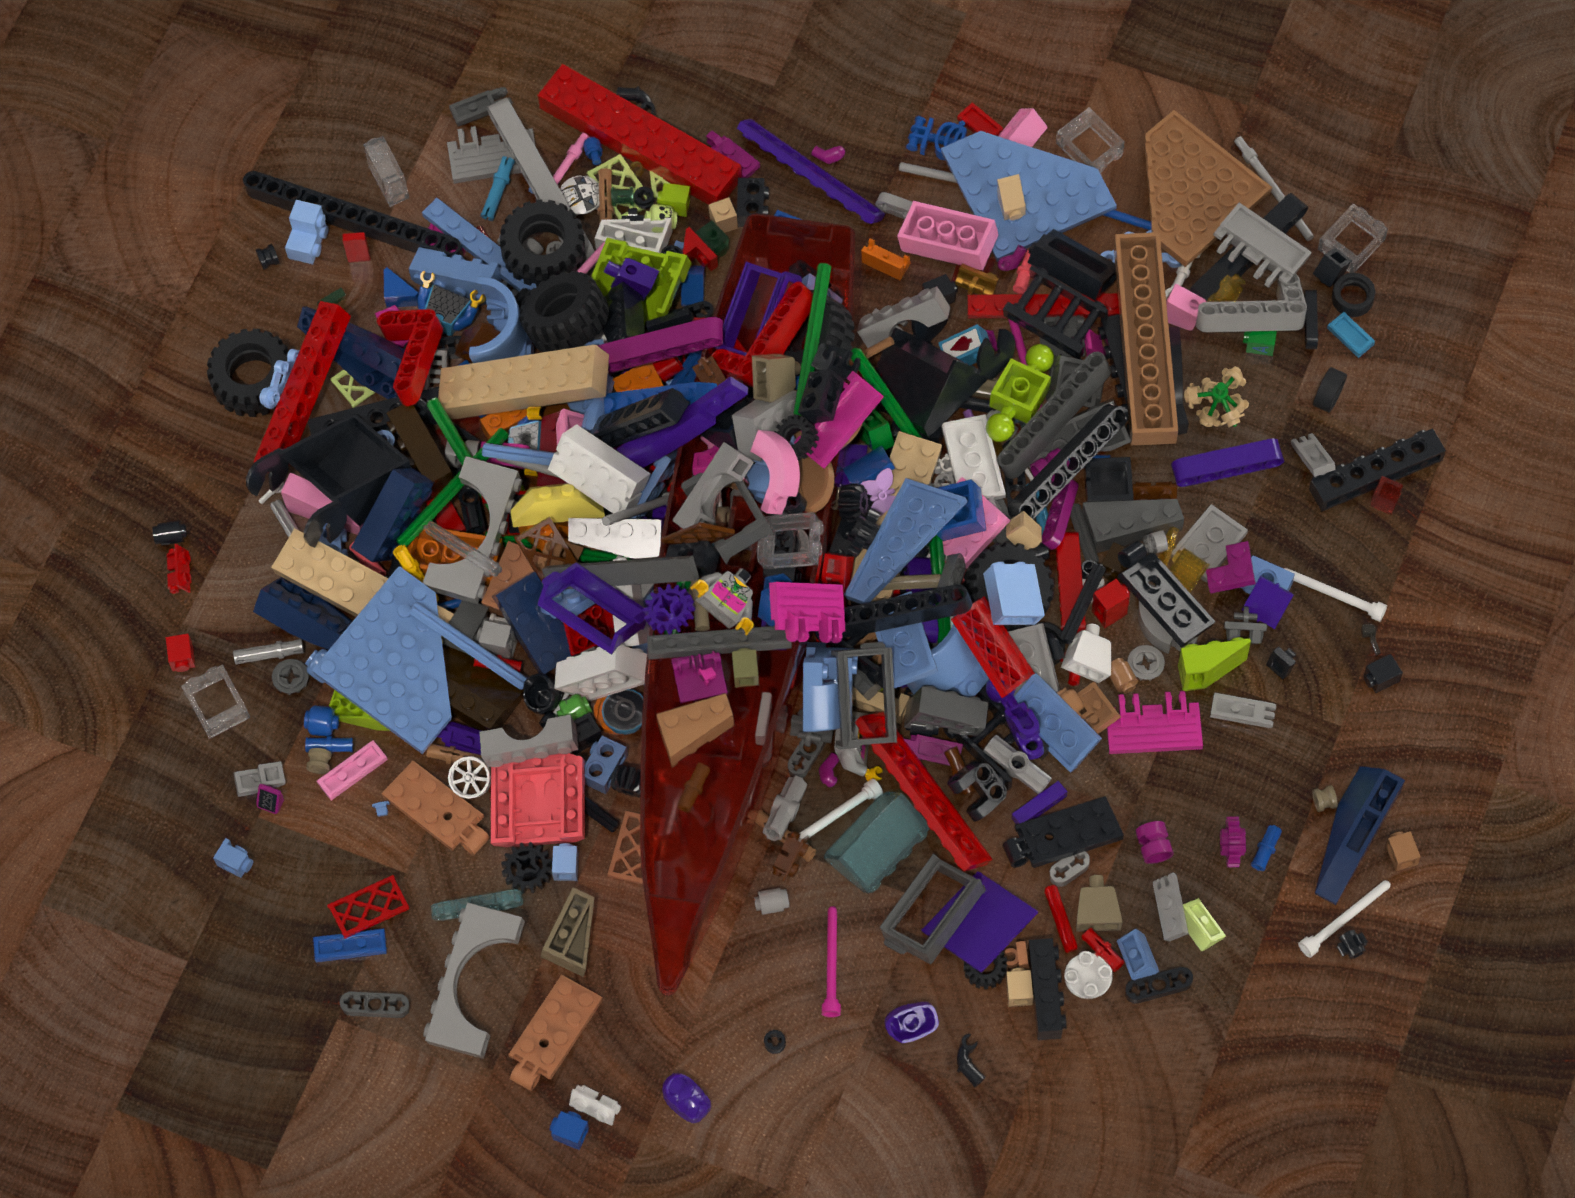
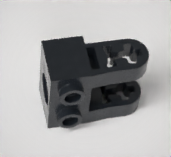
[763,527,803,583]

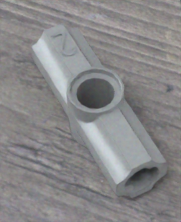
[983,735,1052,795]
[763,775,807,841]

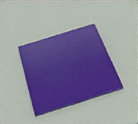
[921,871,1038,973]

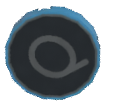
[602,689,648,735]

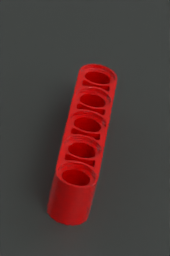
[1056,532,1086,634]

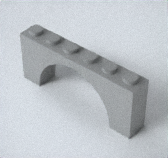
[423,456,522,605]
[424,903,525,1059]

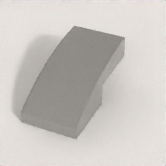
[234,762,286,797]

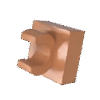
[1005,941,1030,970]

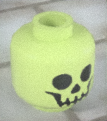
[644,204,677,233]

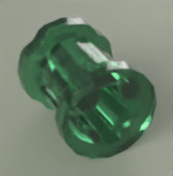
[611,186,634,207]

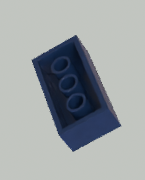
[351,468,434,562]
[492,571,575,674]

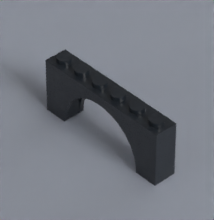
[1097,314,1189,436]

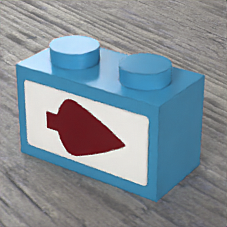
[939,324,989,365]

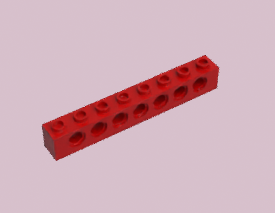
[253,301,351,473]

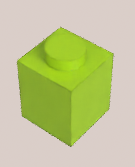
[657,183,691,217]

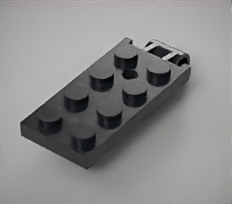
[1118,541,1216,648]
[1002,796,1124,868]

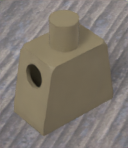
[752,354,801,403]
[1076,875,1122,931]

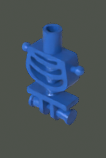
[906,116,967,165]

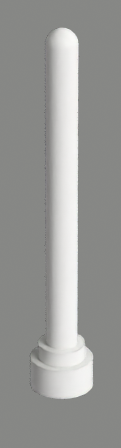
[1284,568,1387,622]
[799,779,883,839]
[1298,880,1390,958]

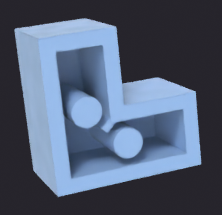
[285,200,328,264]

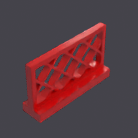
[951,596,1035,698]

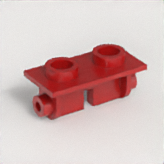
[166,544,191,594]

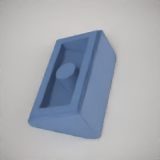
[1117,929,1159,980]

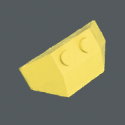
[510,483,605,527]

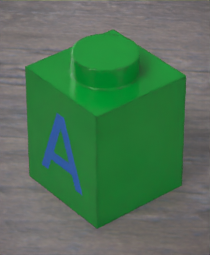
[1243,331,1277,356]

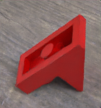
[683,227,718,272]

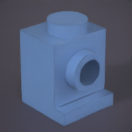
[213,838,253,878]

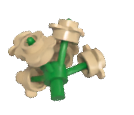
[1184,366,1249,428]

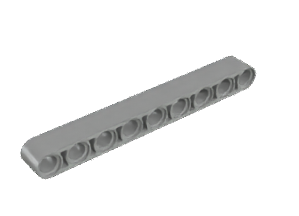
[487,98,595,264]

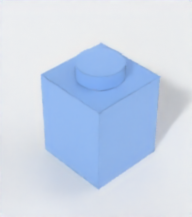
[552,843,579,881]

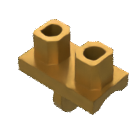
[955,263,999,295]

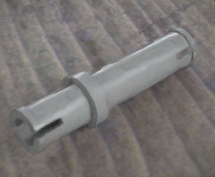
[233,639,304,665]

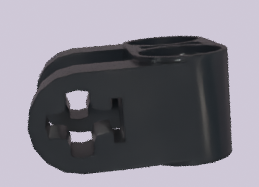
[947,761,1007,822]

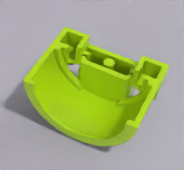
[591,238,692,326]

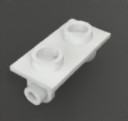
[569,1085,621,1126]

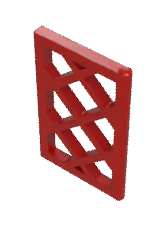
[327,875,410,939]

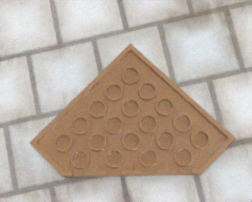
[1144,110,1273,267]

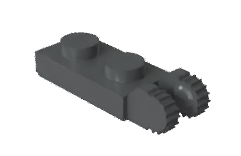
[449,87,513,127]

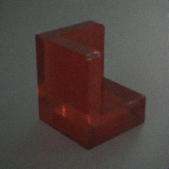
[1370,476,1403,515]

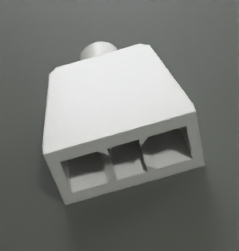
[1061,624,1111,683]

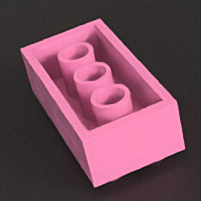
[897,201,999,270]

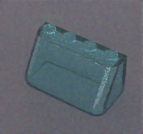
[824,792,930,894]

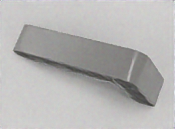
[1196,273,1307,332]

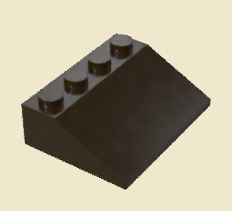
[443,646,524,731]

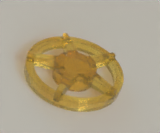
[1158,526,1179,567]

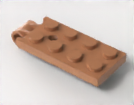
[381,761,490,856]
[508,975,603,1091]

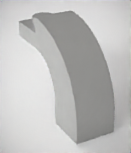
[1138,584,1198,654]

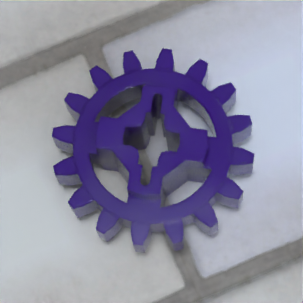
[643,584,696,634]

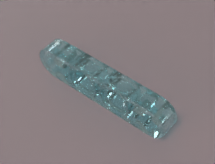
[430,890,523,921]

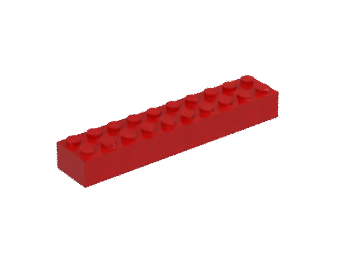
[538,64,742,205]

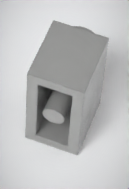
[477,621,517,659]

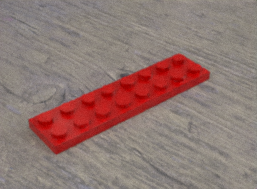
[854,712,993,872]

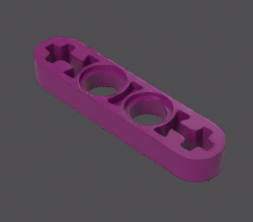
[1042,479,1078,550]

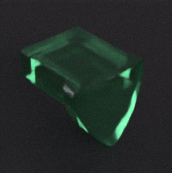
[316,288,346,307]

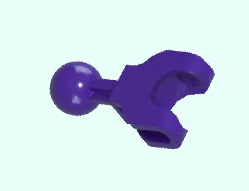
[986,679,1044,760]

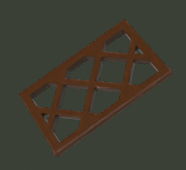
[514,516,577,582]
[660,522,735,545]

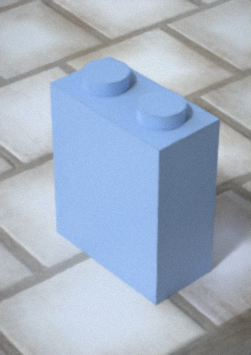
[983,562,1045,625]

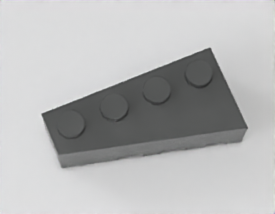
[1082,499,1184,553]

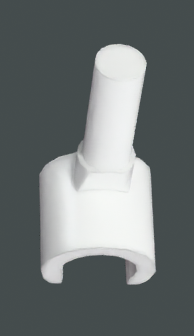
[258,482,284,504]

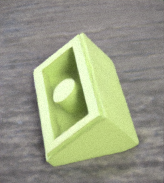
[1183,898,1226,951]

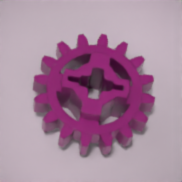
[1220,816,1246,868]

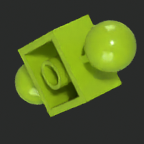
[986,344,1054,442]

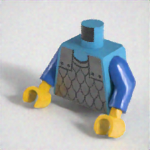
[417,271,486,336]
[504,406,542,477]

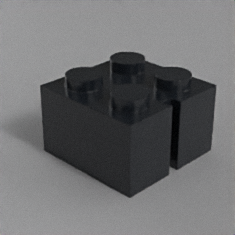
[1084,457,1133,502]

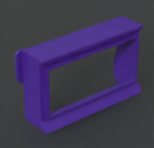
[715,262,802,356]
[537,563,646,655]

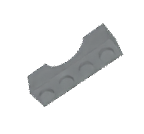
[857,286,950,348]
[673,442,754,529]
[480,715,578,767]

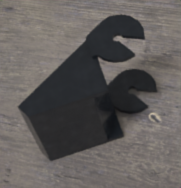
[875,298,1015,437]
[246,413,411,548]

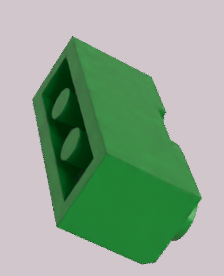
[857,409,894,451]

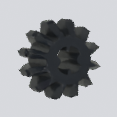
[837,483,869,523]
[610,765,651,798]

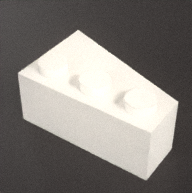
[595,218,672,253]

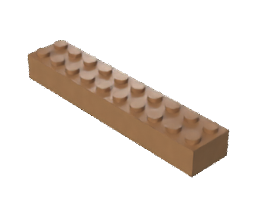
[1114,232,1178,446]

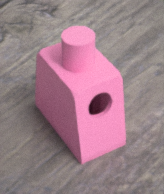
[1166,283,1206,331]

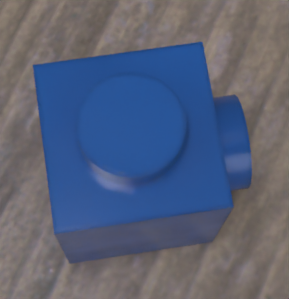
[549,1111,589,1150]

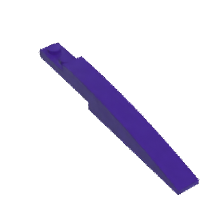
[616,377,748,468]

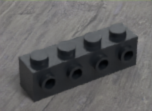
[1028,938,1067,1041]

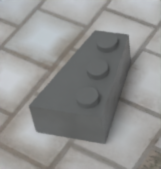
[904,686,988,736]

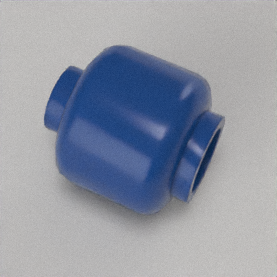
[304,705,339,737]

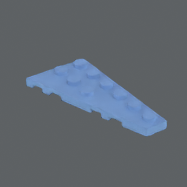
[602,446,689,553]
[844,478,968,604]

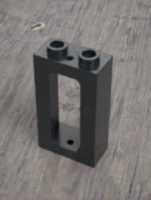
[1027,229,1116,300]

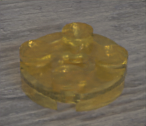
[1207,275,1245,302]

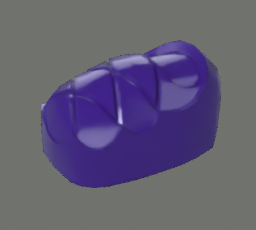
[884,1002,939,1043]
[662,1073,711,1123]

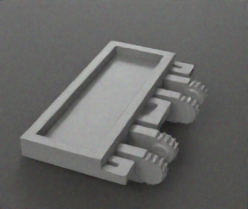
[447,126,536,184]
[1213,202,1312,287]

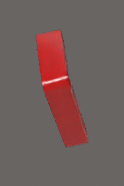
[711,282,813,387]
[377,309,443,406]

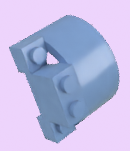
[469,276,534,363]
[906,615,992,697]
[803,642,858,732]

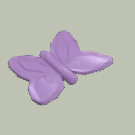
[860,468,896,516]

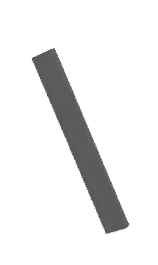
[542,556,699,589]

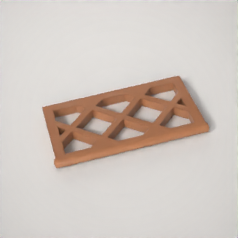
[607,811,667,886]

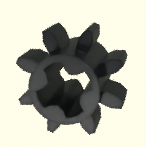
[1337,930,1368,959]

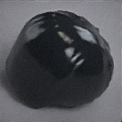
[523,674,562,715]

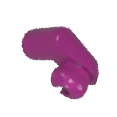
[811,146,845,164]
[998,245,1027,271]
[819,753,840,787]

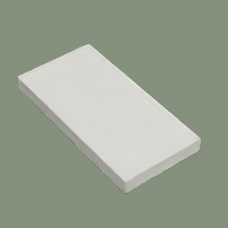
[941,414,1006,500]

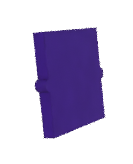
[1242,576,1294,629]

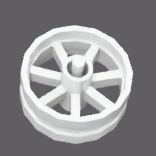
[448,756,491,799]

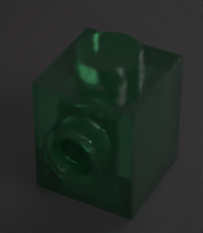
[695,220,730,257]

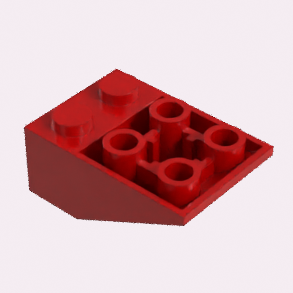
[564,603,615,656]

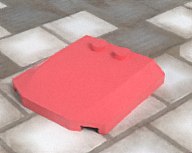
[491,753,585,848]

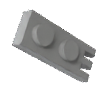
[1291,433,1335,477]
[1210,693,1276,728]
[1153,873,1189,941]

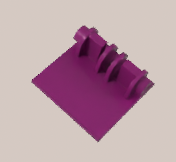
[671,651,728,703]

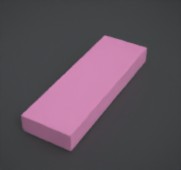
[317,740,388,800]

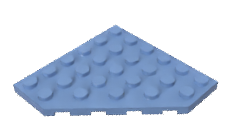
[941,131,1117,262]
[312,566,452,754]

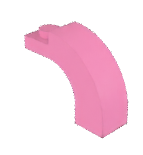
[750,430,800,515]

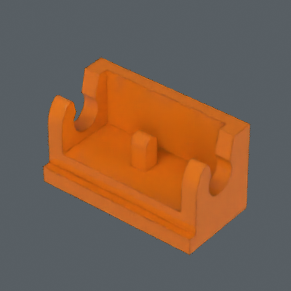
[861,238,911,280]

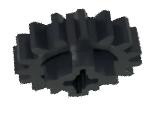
[847,508,880,557]
[501,842,552,894]

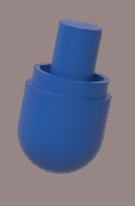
[583,137,602,165]

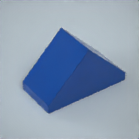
[681,265,705,306]
[384,267,419,308]

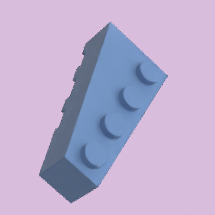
[409,247,502,305]

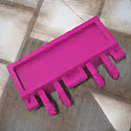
[794,371,884,469]
[769,582,845,643]
[1107,691,1203,754]

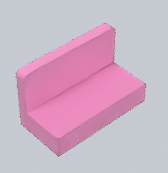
[998,108,1047,147]

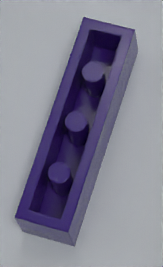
[1012,781,1067,825]

